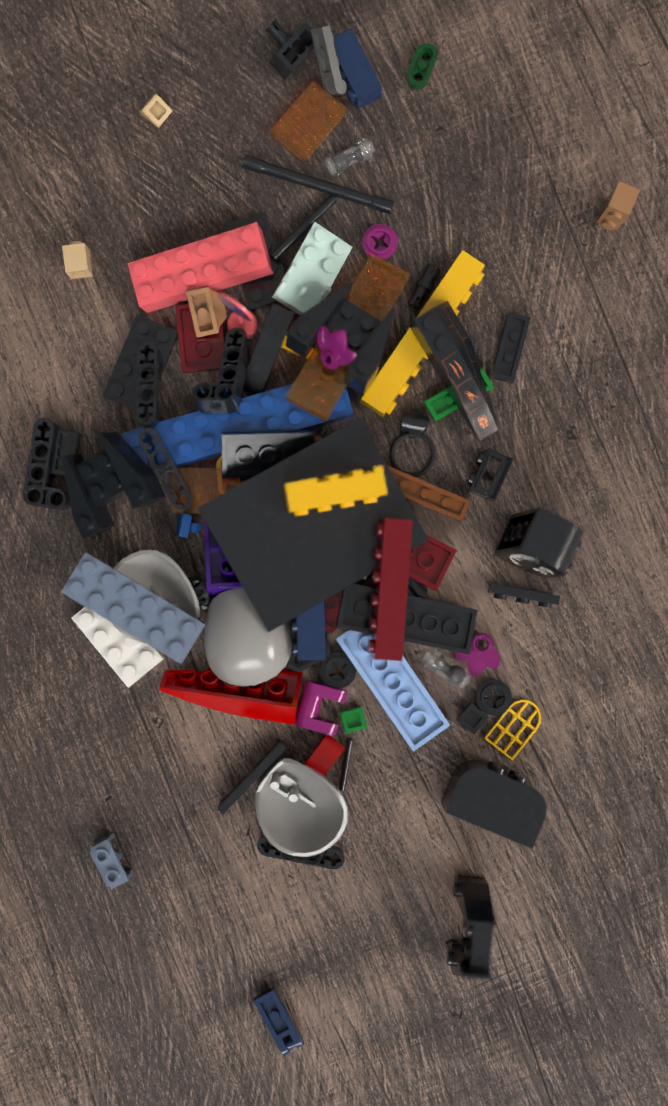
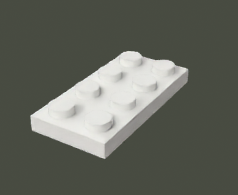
[72,607,165,688]

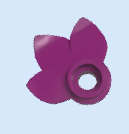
[317,326,357,370]
[455,633,500,677]

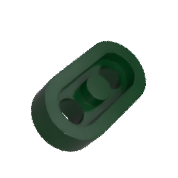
[407,43,438,90]

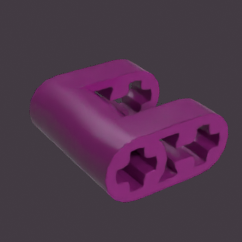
[295,680,348,736]

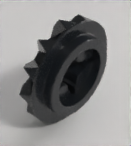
[189,575,210,611]
[320,652,356,688]
[475,679,512,716]

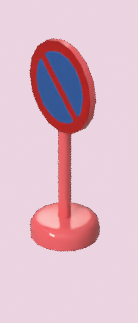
[217,292,258,339]

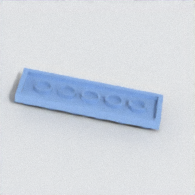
[335,630,450,752]

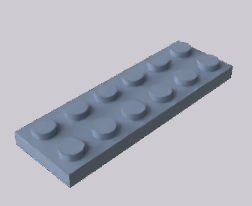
[61,552,206,664]

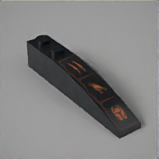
[409,301,498,442]

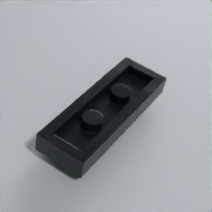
[491,312,531,384]
[488,584,560,608]

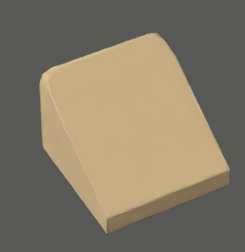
[139,94,173,128]

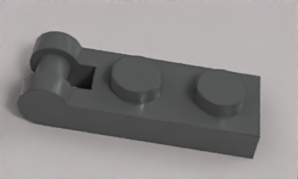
[310,25,347,95]

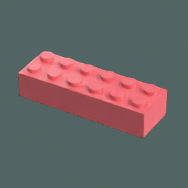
[128,222,274,313]

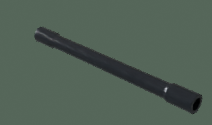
[242,155,395,215]

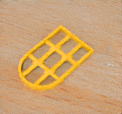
[484,699,541,761]

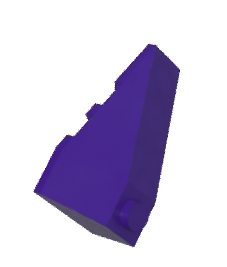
[203,504,243,598]

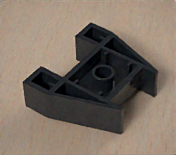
[286,283,394,395]
[62,432,166,538]
[447,875,496,980]

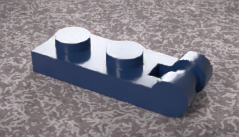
[254,987,304,1056]

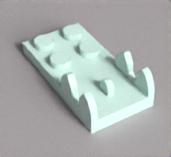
[272,222,352,315]

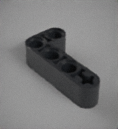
[192,327,250,414]
[23,418,71,510]

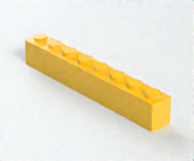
[361,250,485,418]

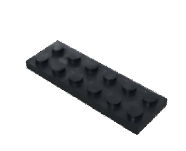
[336,584,478,654]

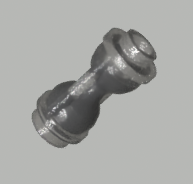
[324,137,375,176]
[421,648,472,690]

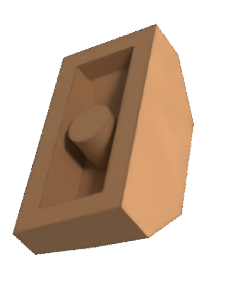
[186,286,227,337]

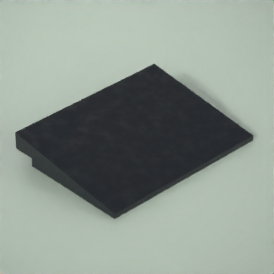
[198,418,429,632]

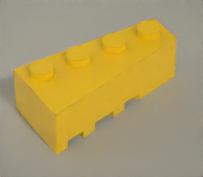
[283,466,387,516]

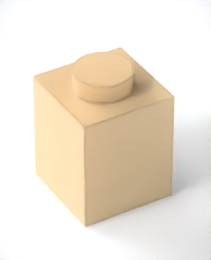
[62,241,93,279]

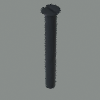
[339,738,354,791]

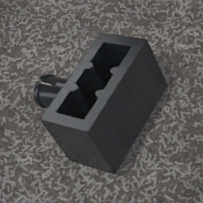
[266,19,314,80]

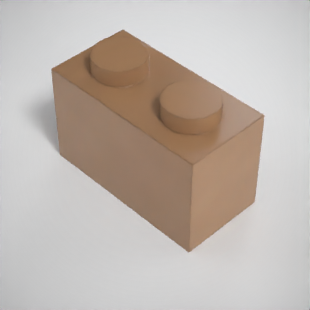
[597,181,640,231]

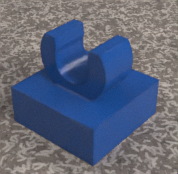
[174,514,201,538]

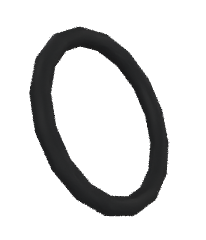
[390,432,436,477]

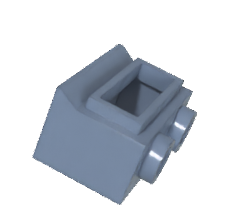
[89,833,134,890]

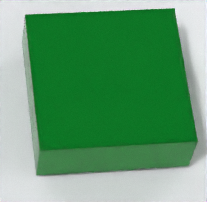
[340,706,367,734]

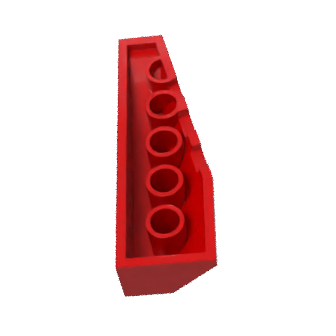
[159,668,303,725]

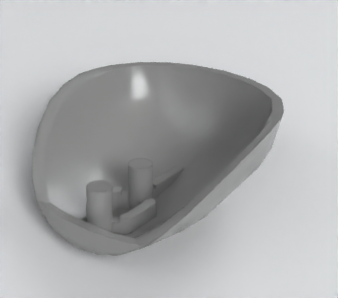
[112,550,200,643]
[204,588,293,686]
[255,758,348,857]

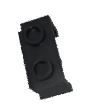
[467,448,514,502]

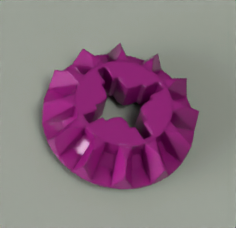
[362,224,398,261]

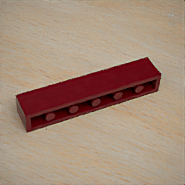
[367,518,413,661]

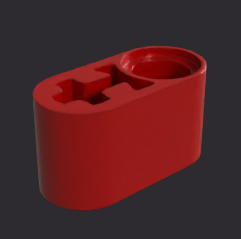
[303,734,345,776]

